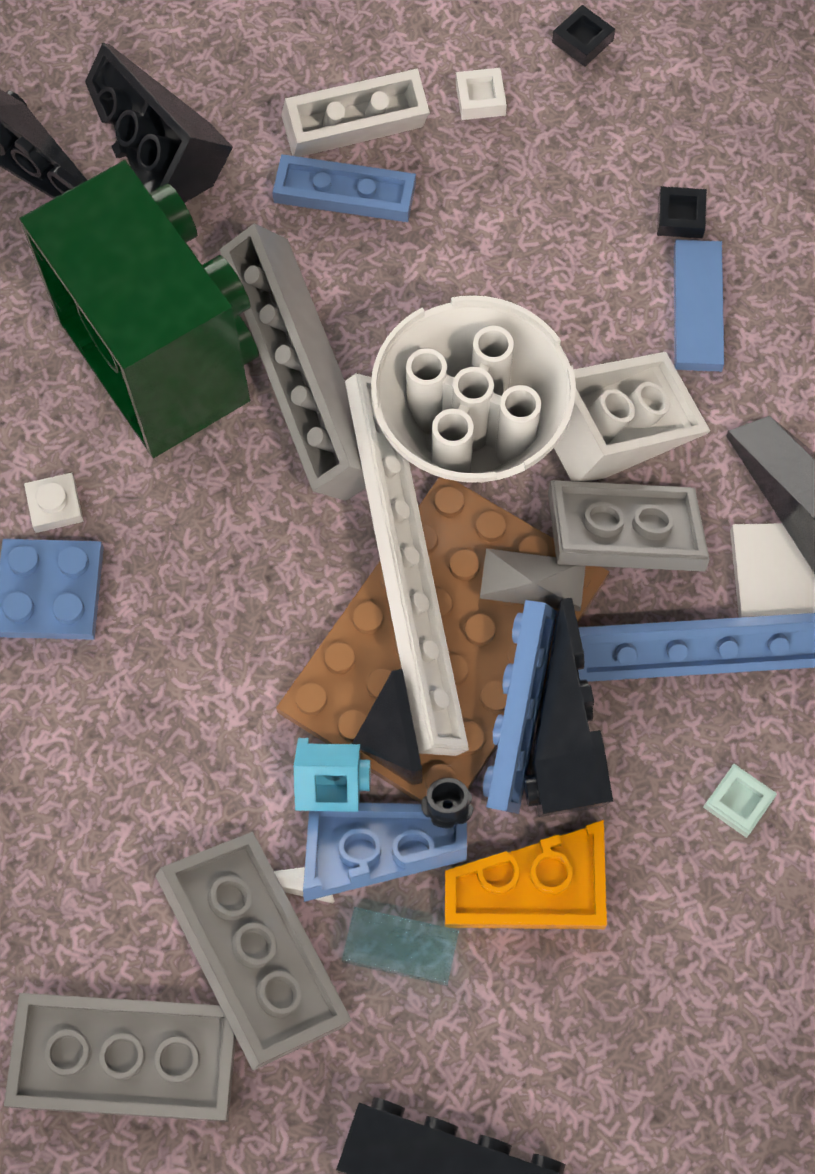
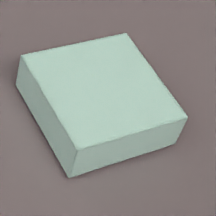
[703,764,777,838]

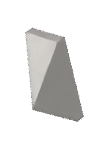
[480,548,586,611]

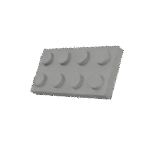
[155,832,351,1071]
[4,993,236,1122]

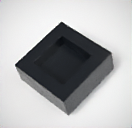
[552,5,616,67]
[657,186,707,239]

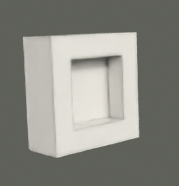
[456,68,507,120]
[24,472,84,533]

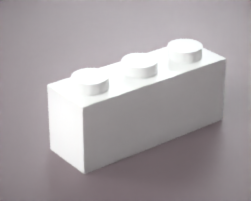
[281,68,430,157]

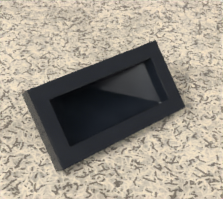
[352,669,422,785]

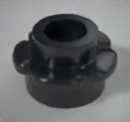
[421,778,474,829]

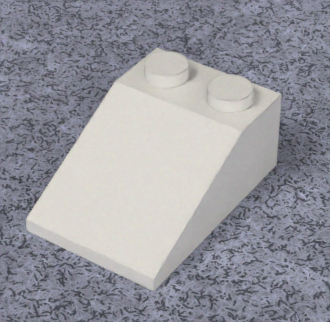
[554,352,710,482]

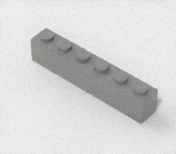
[219,223,366,501]

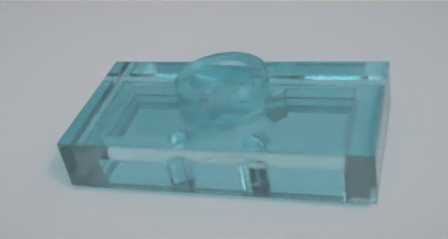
[342,907,459,986]

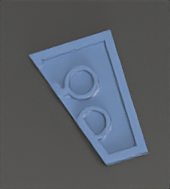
[303,803,467,902]

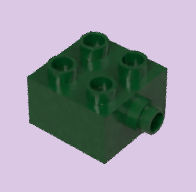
[19,160,259,459]

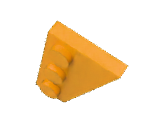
[445,820,607,929]

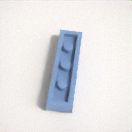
[483,600,557,814]

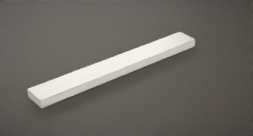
[345,373,469,756]

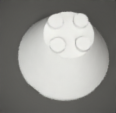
[371,296,576,483]

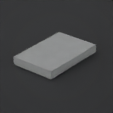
[548,480,710,571]

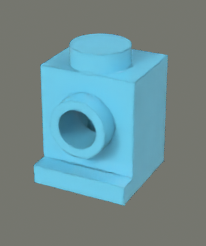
[293,738,371,812]

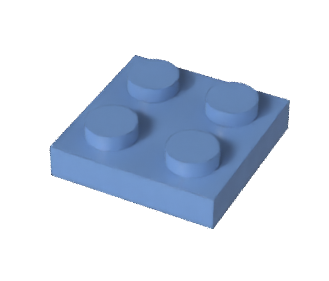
[0,539,104,640]

